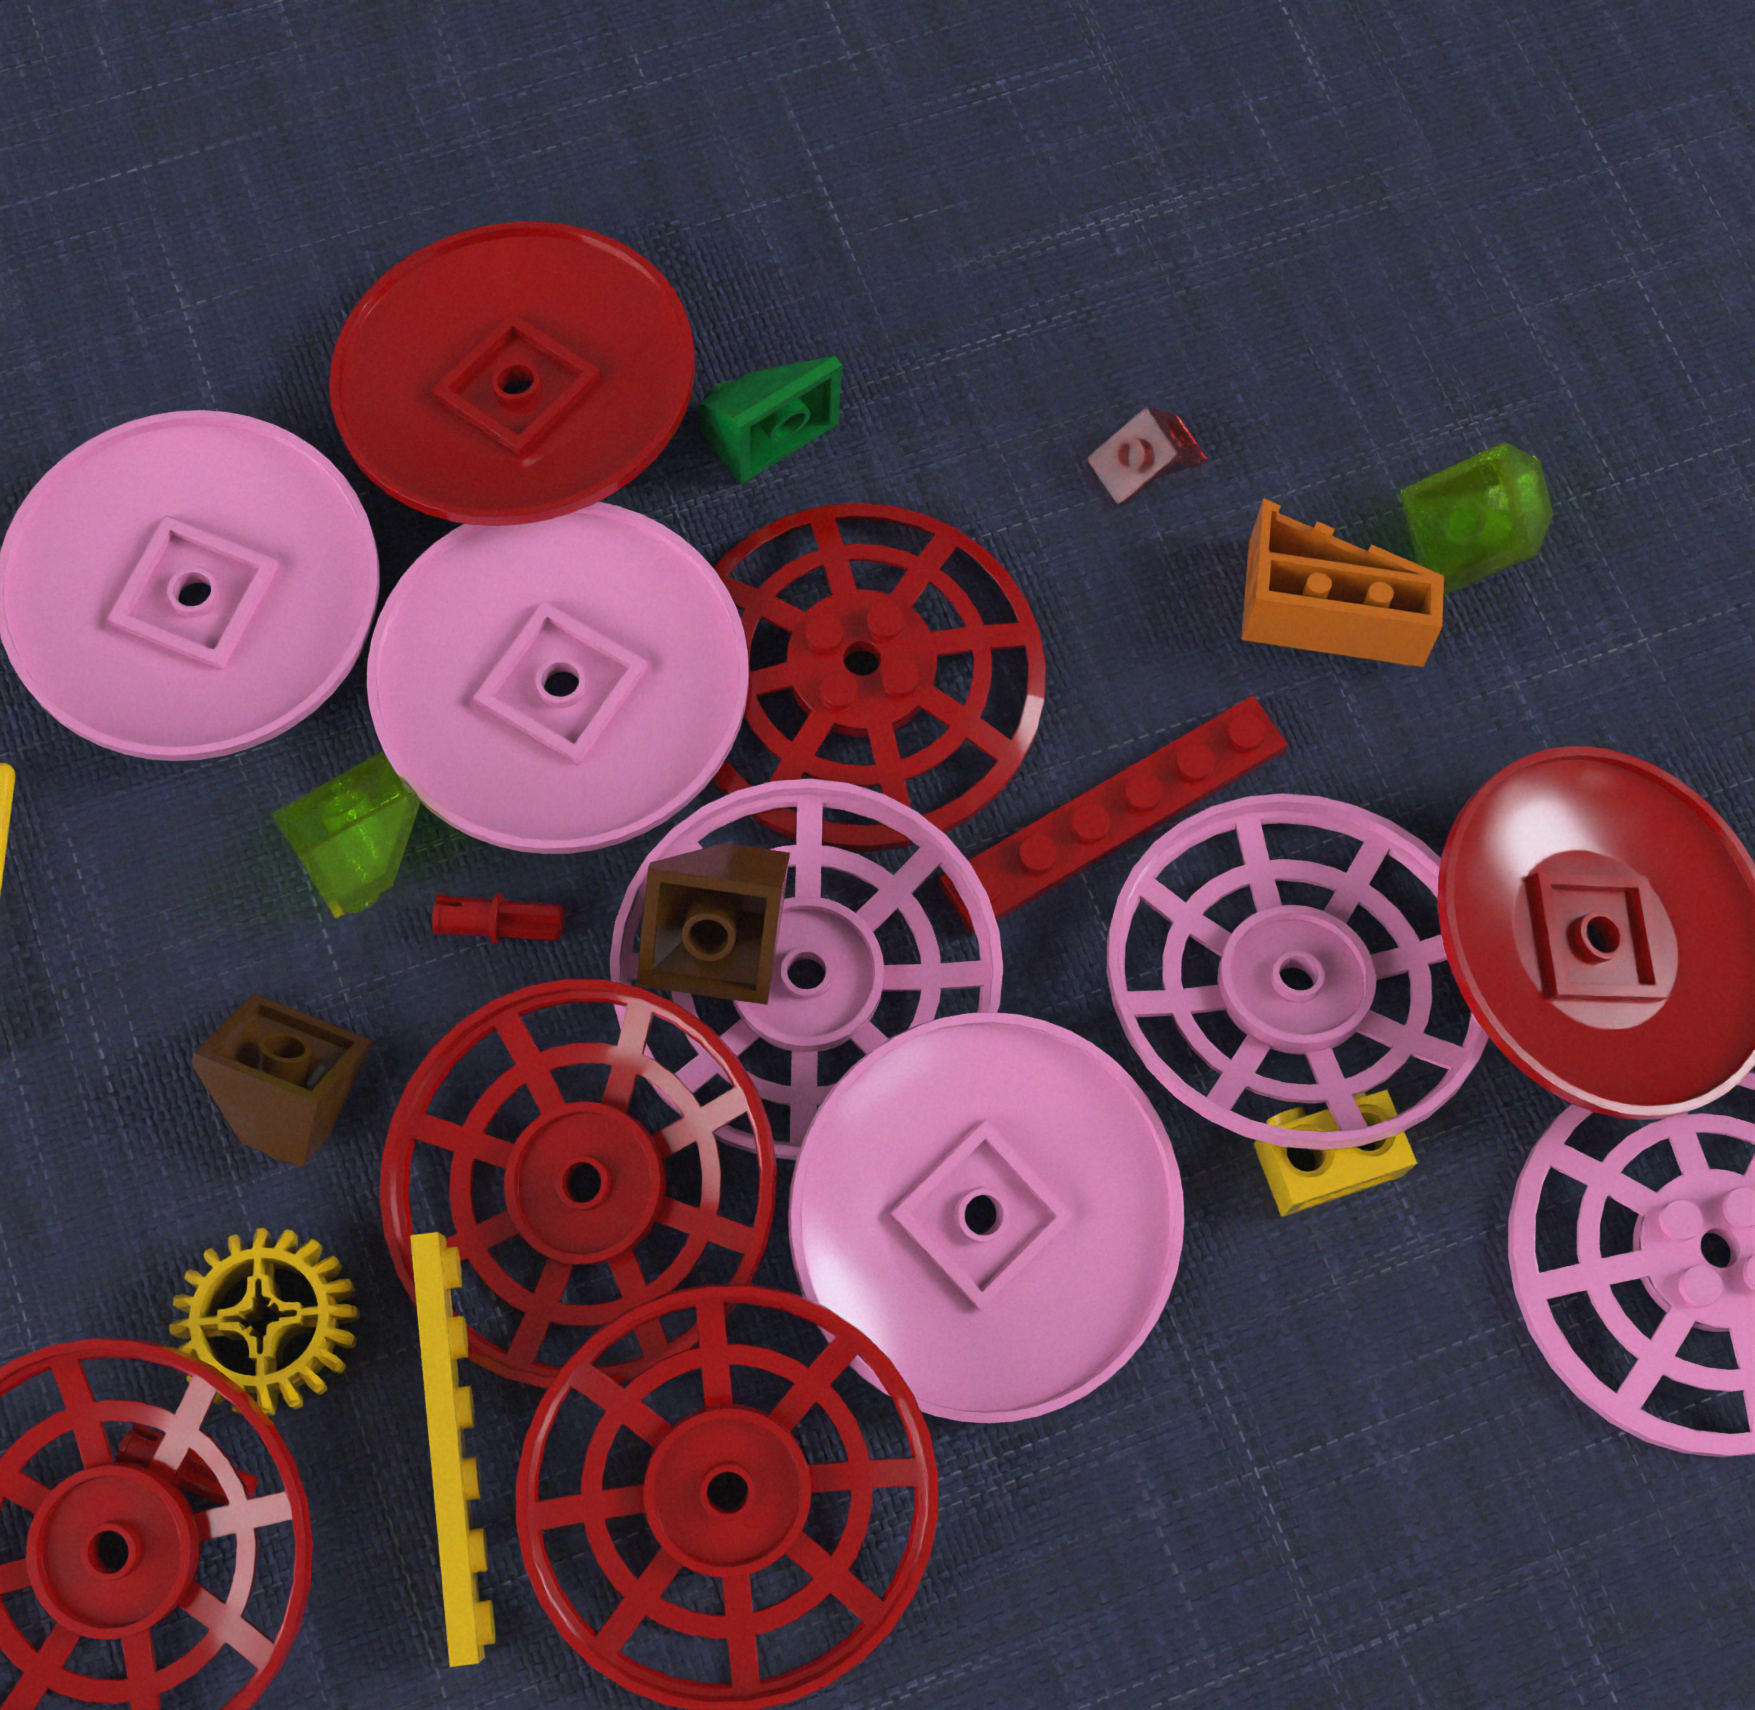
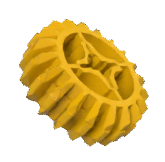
[169,1228,360,1416]

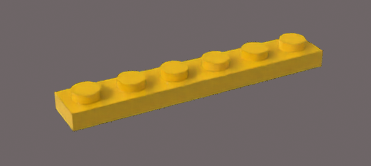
[410,1232,495,1667]

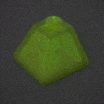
[1400,442,1553,596]
[271,751,421,919]

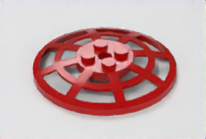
[711,503,1046,852]
[379,979,777,1389]
[516,1284,938,1710]
[0,1337,313,1710]

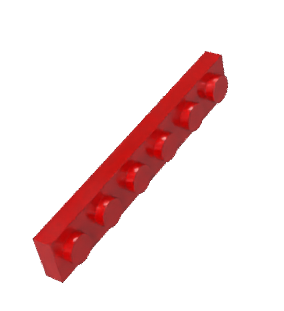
[938,695,1288,936]

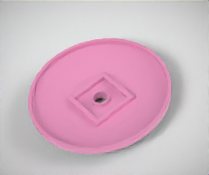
[0,410,380,761]
[367,502,749,854]
[788,1012,1184,1423]

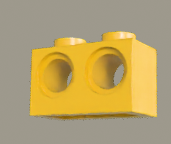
[1253,1090,1417,1217]

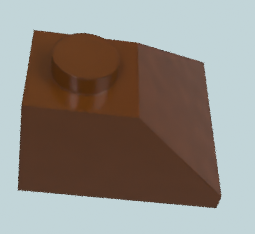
[636,843,790,1005]
[191,993,373,1168]

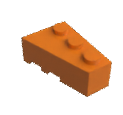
[1241,498,1444,667]

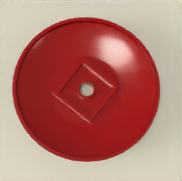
[329,221,695,526]
[1437,746,1755,1120]

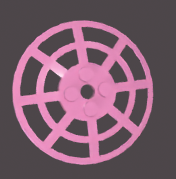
[610,779,1003,1160]
[1106,793,1489,1150]
[1508,1072,1755,1458]

